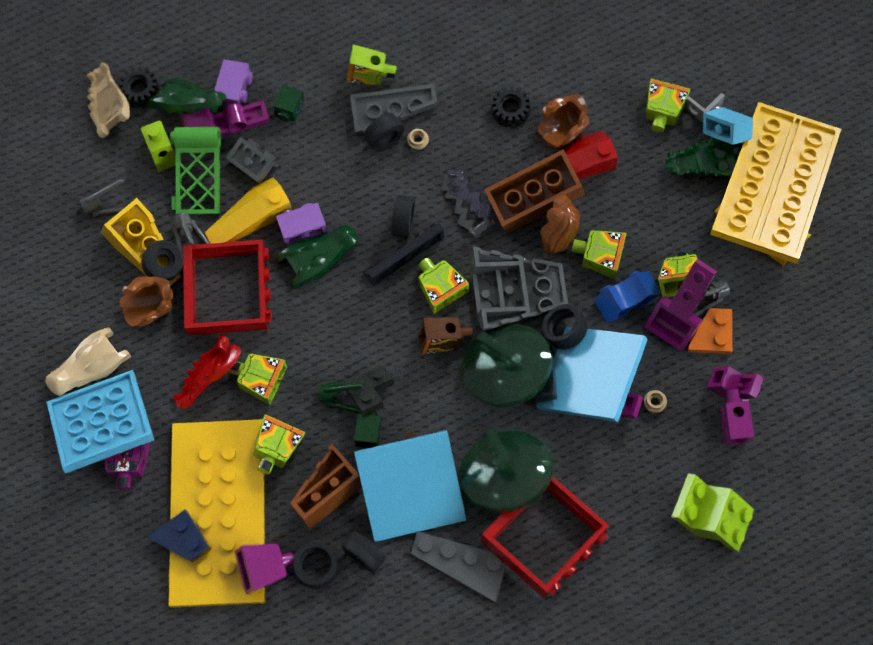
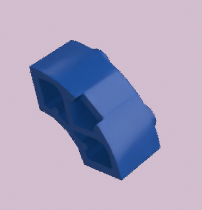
[594,271,662,322]

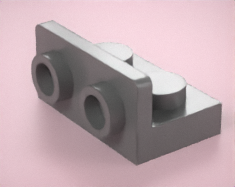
[225,137,279,184]

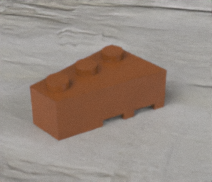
[290,443,362,530]

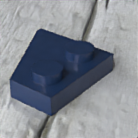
[148,510,212,562]

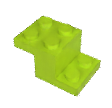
[672,474,754,552]

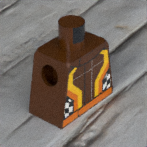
[418,317,473,355]

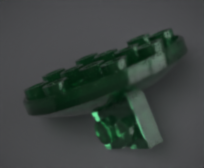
[462,324,552,407]
[460,427,553,513]

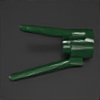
[319,381,363,413]

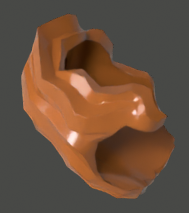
[538,95,589,147]
[540,195,581,254]
[119,276,173,327]

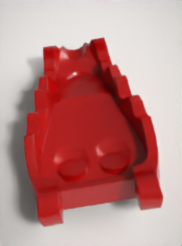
[172,335,241,409]

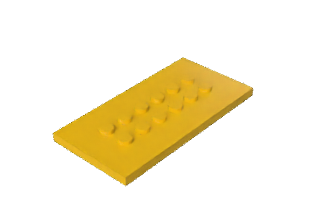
[710,102,841,264]
[169,419,265,608]

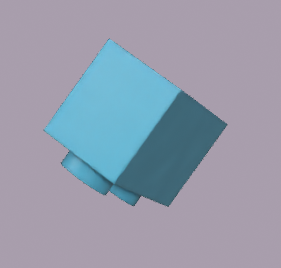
[703,107,753,145]

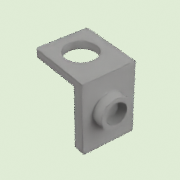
[684,93,725,123]

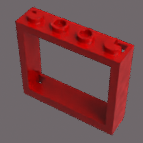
[183,240,272,336]
[480,470,609,599]

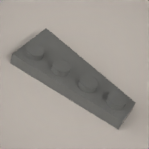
[350,84,437,136]
[411,531,506,604]

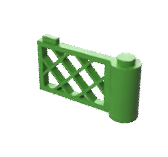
[170,127,221,214]

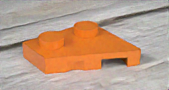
[688,308,732,354]

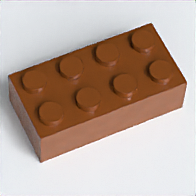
[484,150,586,234]

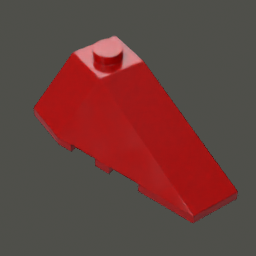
[562,130,618,179]

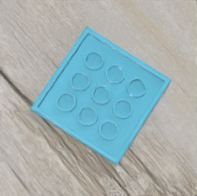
[536,326,648,422]
[46,370,154,474]
[354,430,466,542]

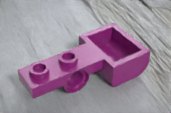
[179,100,270,155]
[644,259,717,352]

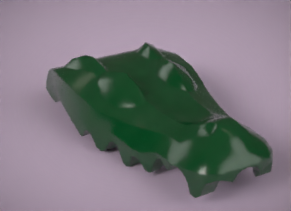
[148,78,227,115]
[665,137,743,179]
[276,225,358,289]

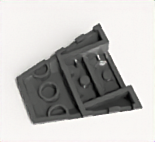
[471,246,568,331]

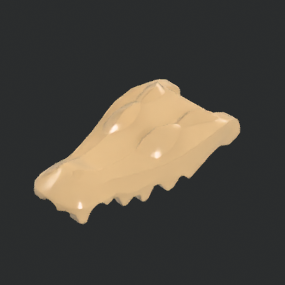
[87,62,130,138]
[45,328,131,397]

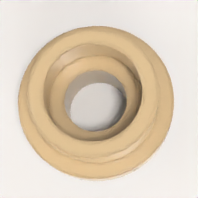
[407,129,429,150]
[644,390,667,413]

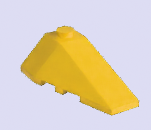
[205,177,292,244]
[100,198,181,286]

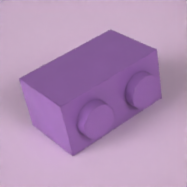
[214,59,253,107]
[276,202,327,247]

